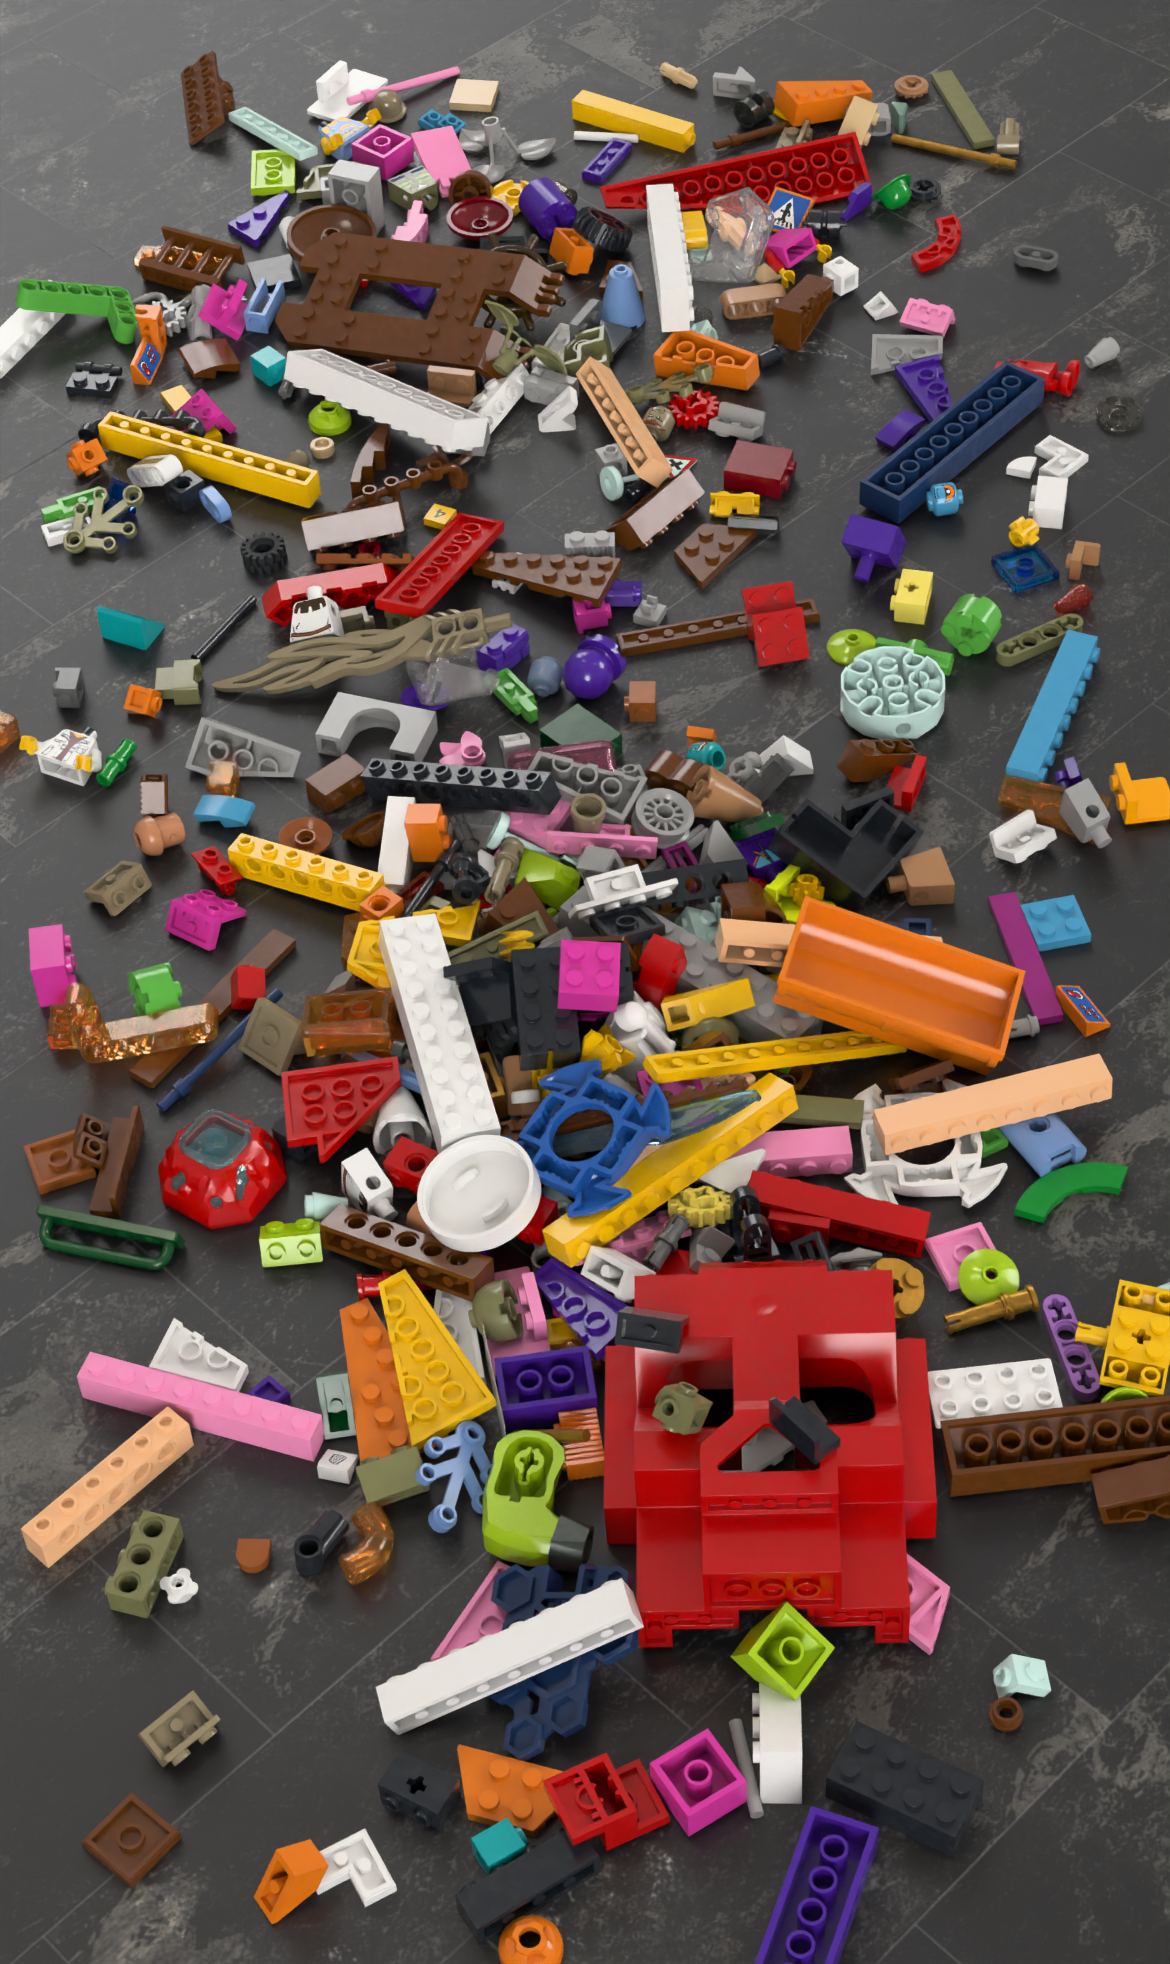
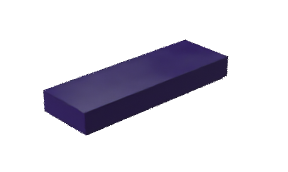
[582,138,632,184]

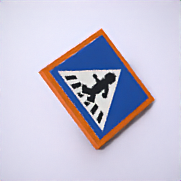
[757,187,816,233]

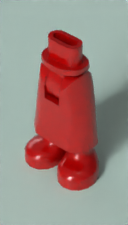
[994,359,1080,397]

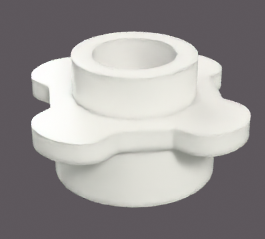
[160,1568,198,1604]

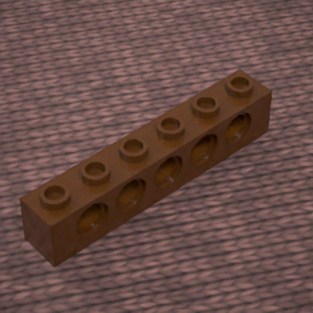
[319,1204,495,1302]

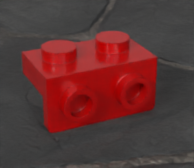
[768,1209,831,1250]

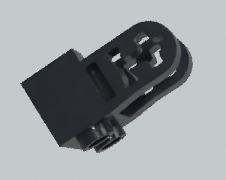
[728,1186,780,1262]

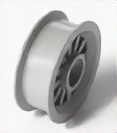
[631,788,694,849]

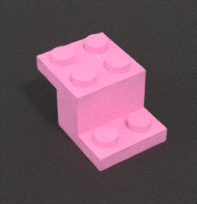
[494,799,571,859]

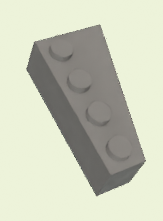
[528,751,648,825]

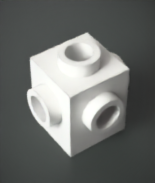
[823,256,859,296]

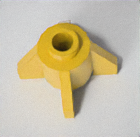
[580,1024,636,1078]

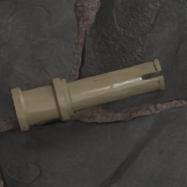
[484,837,525,904]

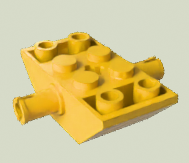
[1075,1280,1170,1397]

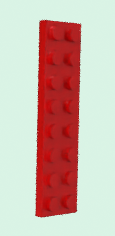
[375,513,504,618]

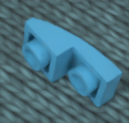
[418,109,466,134]
[193,795,256,828]

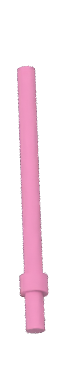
[346,66,460,106]

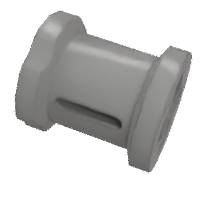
[729,756,762,786]

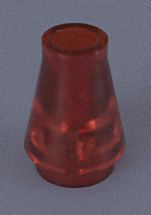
[1054,583,1094,616]

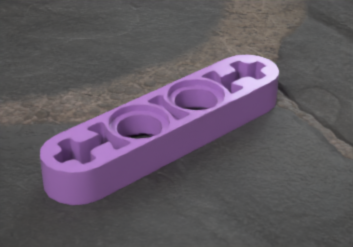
[1042,1294,1101,1402]

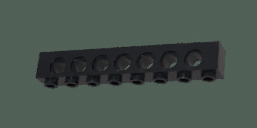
[360,758,562,815]

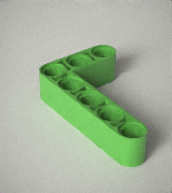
[15,279,138,344]

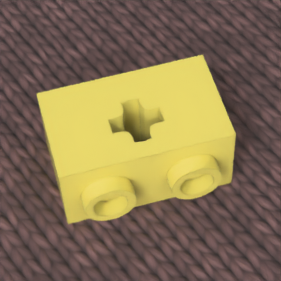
[890,569,933,625]

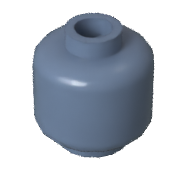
[527,656,563,697]

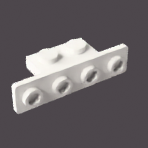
[468,363,529,434]
[568,864,679,920]

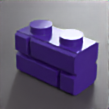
[476,624,530,677]

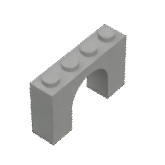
[315,692,438,762]

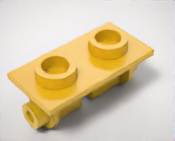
[710,491,760,517]

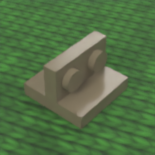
[238,997,315,1076]

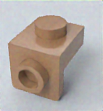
[1065,540,1101,580]

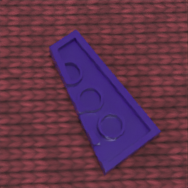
[895,355,953,423]
[534,1257,627,1361]

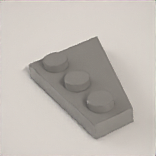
[871,334,943,375]

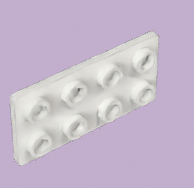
[307,60,388,122]
[928,1358,1063,1429]

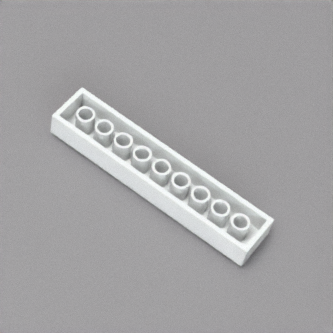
[646,184,694,332]
[284,349,488,452]
[379,913,501,1154]

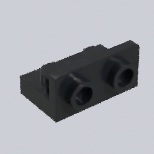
[834,786,894,831]

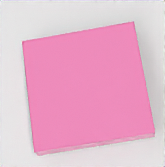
[924,1222,996,1292]

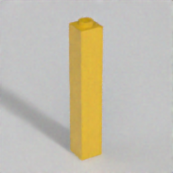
[572,90,696,153]

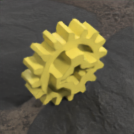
[668,1186,730,1228]

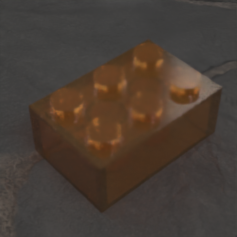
[301,987,397,1057]

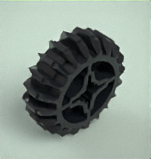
[573,206,633,253]

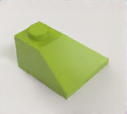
[513,848,581,910]
[730,1601,835,1701]

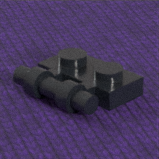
[66,361,123,399]

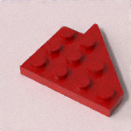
[281,1056,401,1163]

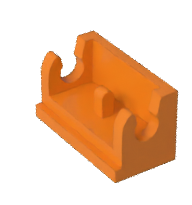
[135,304,168,357]

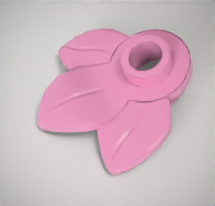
[439,731,486,766]

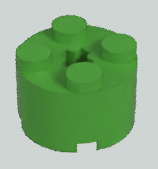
[941,594,1002,656]
[128,962,183,1026]

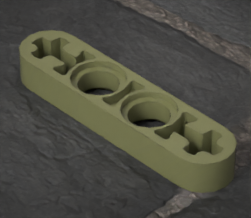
[996,614,1083,666]

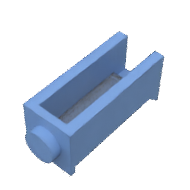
[244,278,286,334]

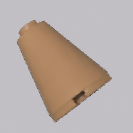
[686,764,764,823]

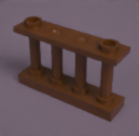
[138,225,245,292]

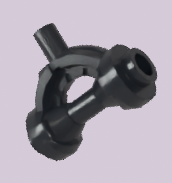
[447,852,491,904]

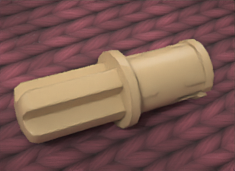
[659,62,698,89]

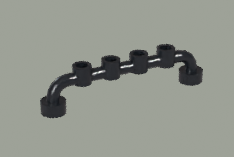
[78,410,206,443]

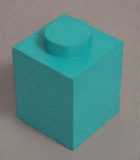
[250,346,286,387]
[471,1817,529,1876]

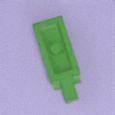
[41,486,111,524]
[485,668,539,724]

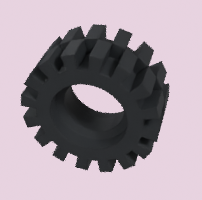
[240,532,287,575]

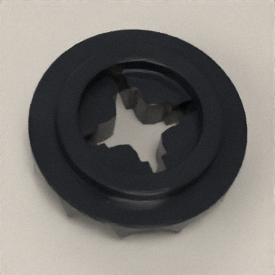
[909,178,941,203]

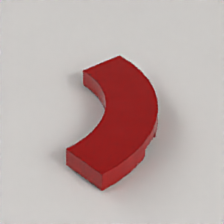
[911,214,961,273]

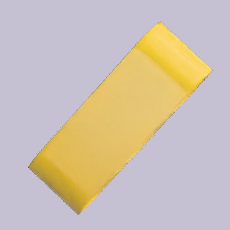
[681,211,708,250]

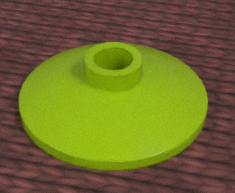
[827,629,876,666]
[958,1249,1019,1306]

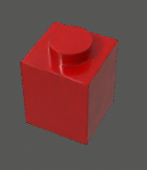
[230,964,266,1010]

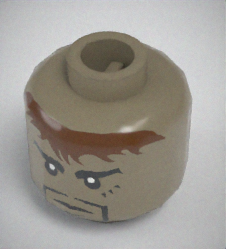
[642,406,675,442]

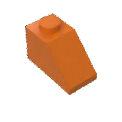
[254,1839,329,1924]

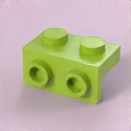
[259,1218,323,1267]

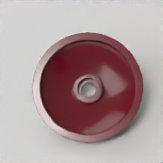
[446,196,513,241]

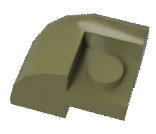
[559,325,613,382]

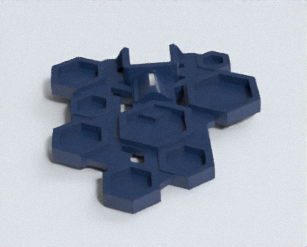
[489,1564,639,1761]

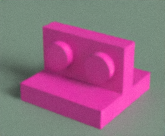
[198,279,248,341]

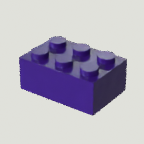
[494,1346,598,1432]

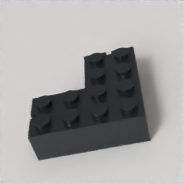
[767,799,924,913]
[510,943,634,1071]

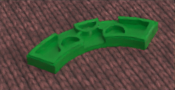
[1014,1162,1128,1223]

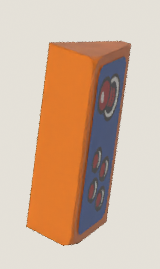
[130,337,163,385]
[1055,985,1110,1037]

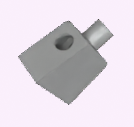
[1059,778,1112,848]

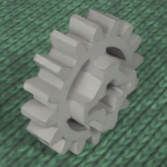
[138,299,188,337]

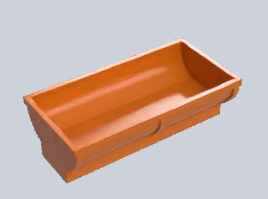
[772,896,1026,1076]

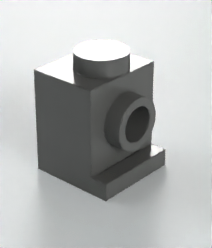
[53,667,85,708]

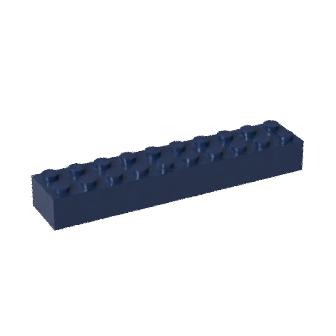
[859,361,1045,524]

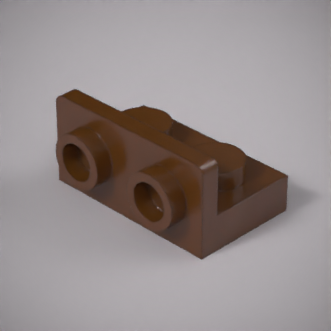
[887,1059,955,1095]

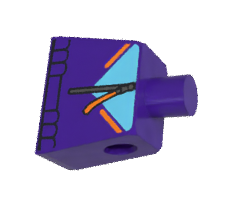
[734,827,789,884]

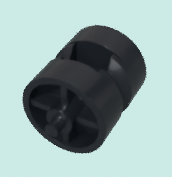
[802,208,847,239]

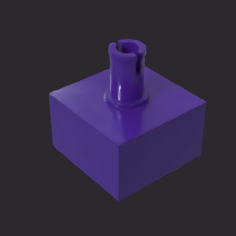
[841,514,907,582]

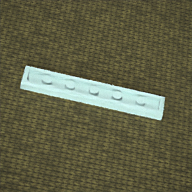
[228,107,318,161]

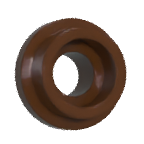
[989,1697,1023,1731]

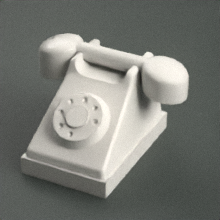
[605,991,681,1084]

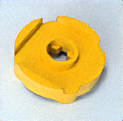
[493,180,529,216]

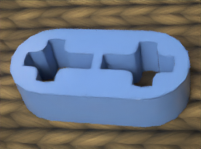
[199,485,232,523]

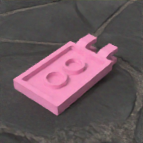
[411,126,472,198]

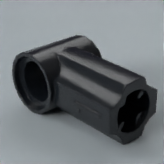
[294,1510,349,1576]

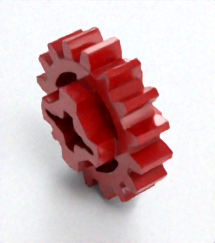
[668,389,719,430]

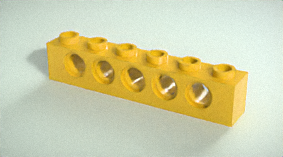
[227,833,385,912]

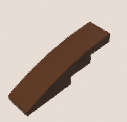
[350,423,391,499]

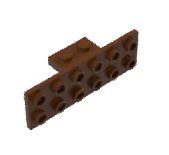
[181,51,235,146]

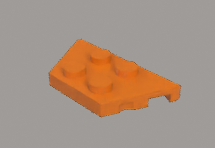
[457,1744,563,1837]

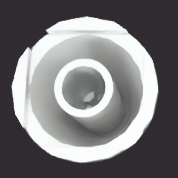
[373,1086,432,1157]

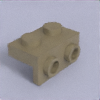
[138,1690,221,1767]

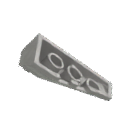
[185,717,302,777]

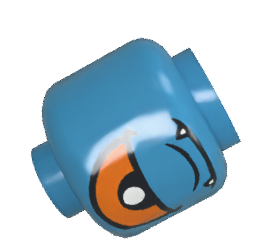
[926,482,963,516]

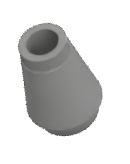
[1084,337,1120,369]

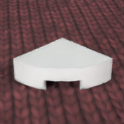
[1006,457,1037,479]

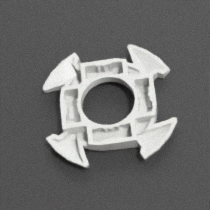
[844,1079,1007,1208]

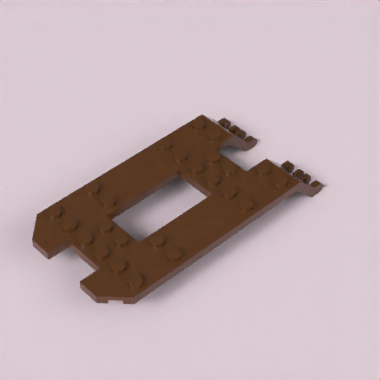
[275,232,565,380]

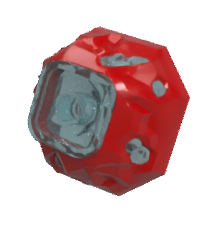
[158,1109,287,1229]

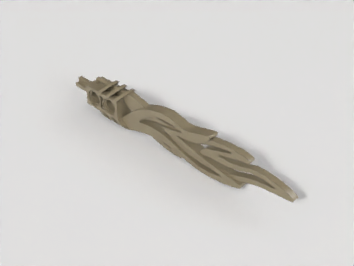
[212,608,513,694]

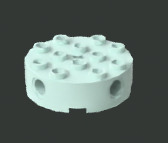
[840,646,945,740]

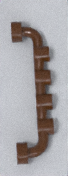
[346,460,469,508]

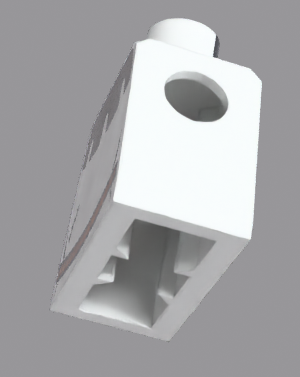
[290,586,345,644]
[341,1148,398,1222]

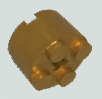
[868,1258,924,1326]

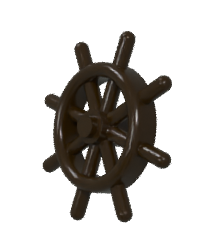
[482,232,568,331]

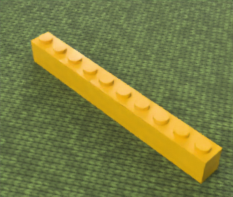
[98,411,321,508]
[542,1073,799,1268]

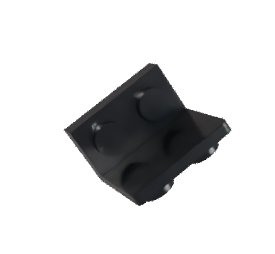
[443,956,514,1028]

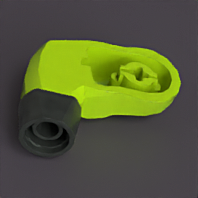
[482,1430,594,1573]

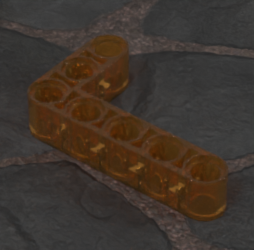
[63,984,219,1063]

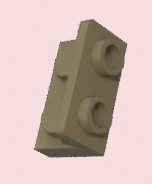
[775,119,813,149]
[84,861,152,916]

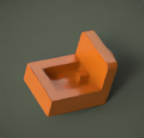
[123,684,162,718]

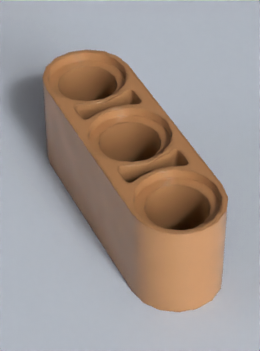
[720,283,787,320]

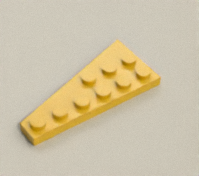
[378,1269,497,1450]

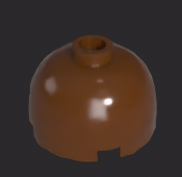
[448,170,493,206]

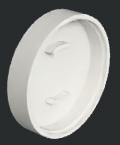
[417,1135,541,1252]

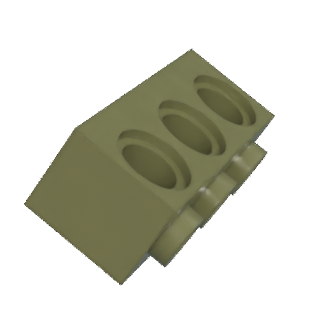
[105,1510,184,1619]

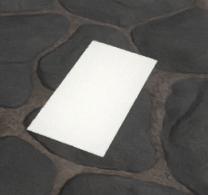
[483,1326,506,1438]

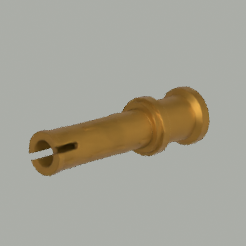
[943,1284,1039,1335]

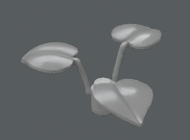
[459,116,556,184]

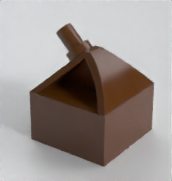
[721,881,789,924]

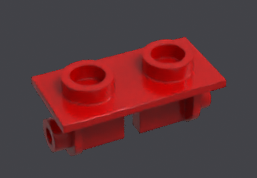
[191,846,243,896]

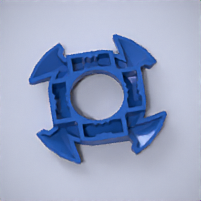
[506,1059,672,1218]

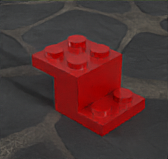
[741,581,810,667]
[543,1752,670,1851]

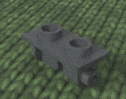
[742,753,795,804]

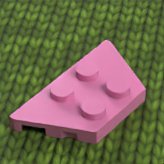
[907,1554,950,1655]

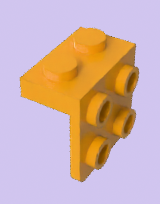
[1109,762,1170,825]

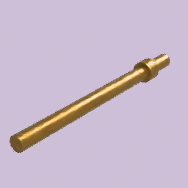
[891,134,1017,169]

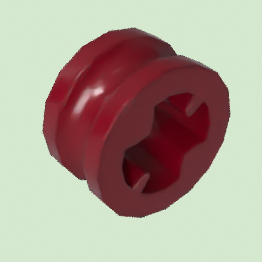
[358,542,381,559]

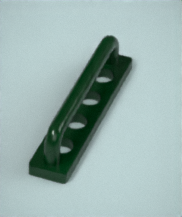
[36,1205,185,1270]

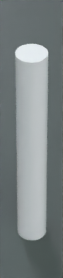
[574,131,639,143]

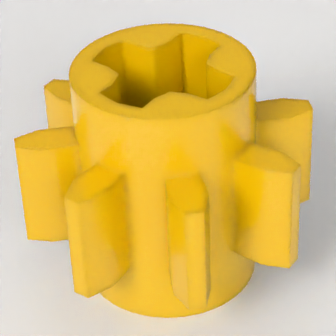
[1008,516,1040,549]
[789,874,825,908]

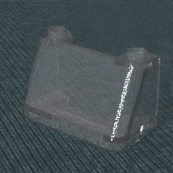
[688,187,775,284]
[406,634,500,707]

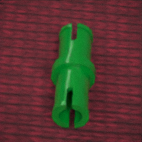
[95,738,137,787]

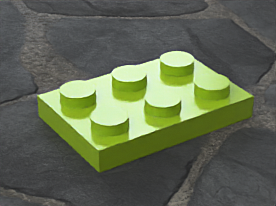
[251,149,296,196]

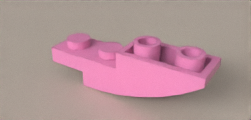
[391,200,429,243]

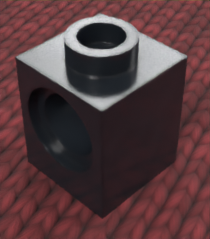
[166,469,205,512]

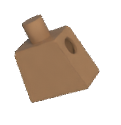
[886,847,955,906]

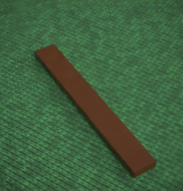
[616,598,820,657]
[129,929,296,1089]

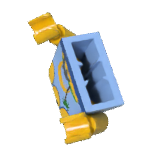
[318,108,382,161]

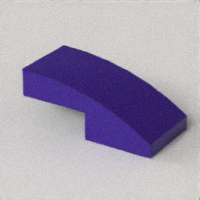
[875,409,926,452]

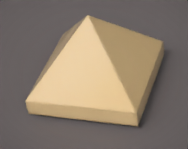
[749,263,781,285]

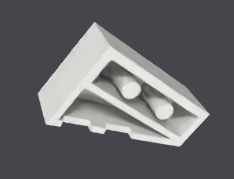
[752,1682,802,1804]

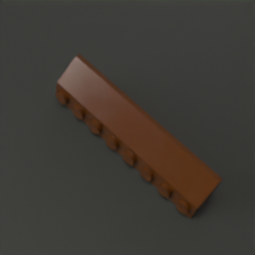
[940,1395,1170,1497]

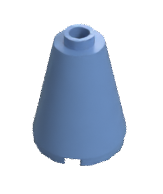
[600,264,645,328]

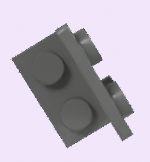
[569,298,632,356]

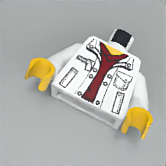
[19,727,102,786]

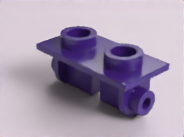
[604,581,642,607]

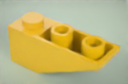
[661,977,756,1032]

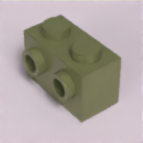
[355,1446,430,1511]

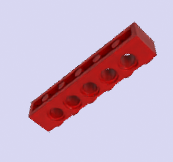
[383,1136,560,1246]

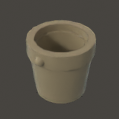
[570,793,606,834]

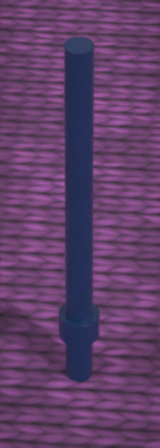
[156,988,284,1112]

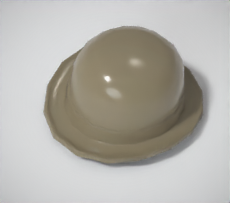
[368,89,407,124]

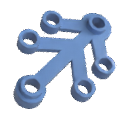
[415,1420,492,1533]

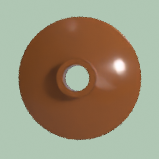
[278,817,333,855]

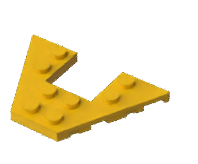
[347,901,480,998]

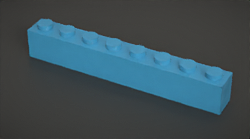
[1004,630,1101,793]

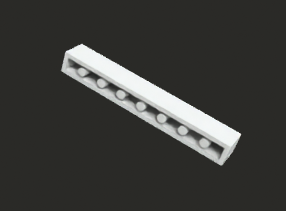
[376,1578,644,1735]

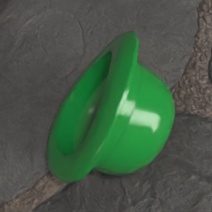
[872,174,911,210]

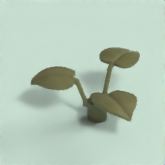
[484,300,567,377]

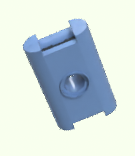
[998,1113,1087,1177]

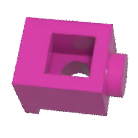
[572,598,612,634]

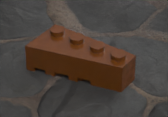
[771,274,834,351]
[1091,1454,1170,1524]

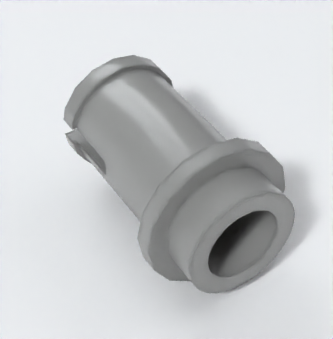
[1009,1014,1040,1039]

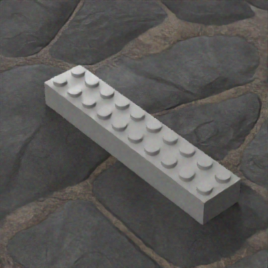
[558,885,823,1043]

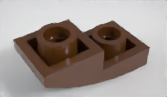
[73,1112,109,1169]

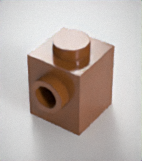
[624,681,656,722]

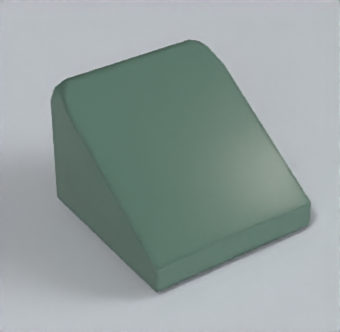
[891,102,908,134]

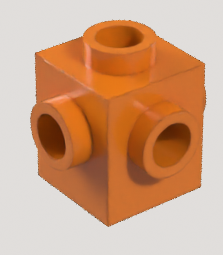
[66,438,108,477]

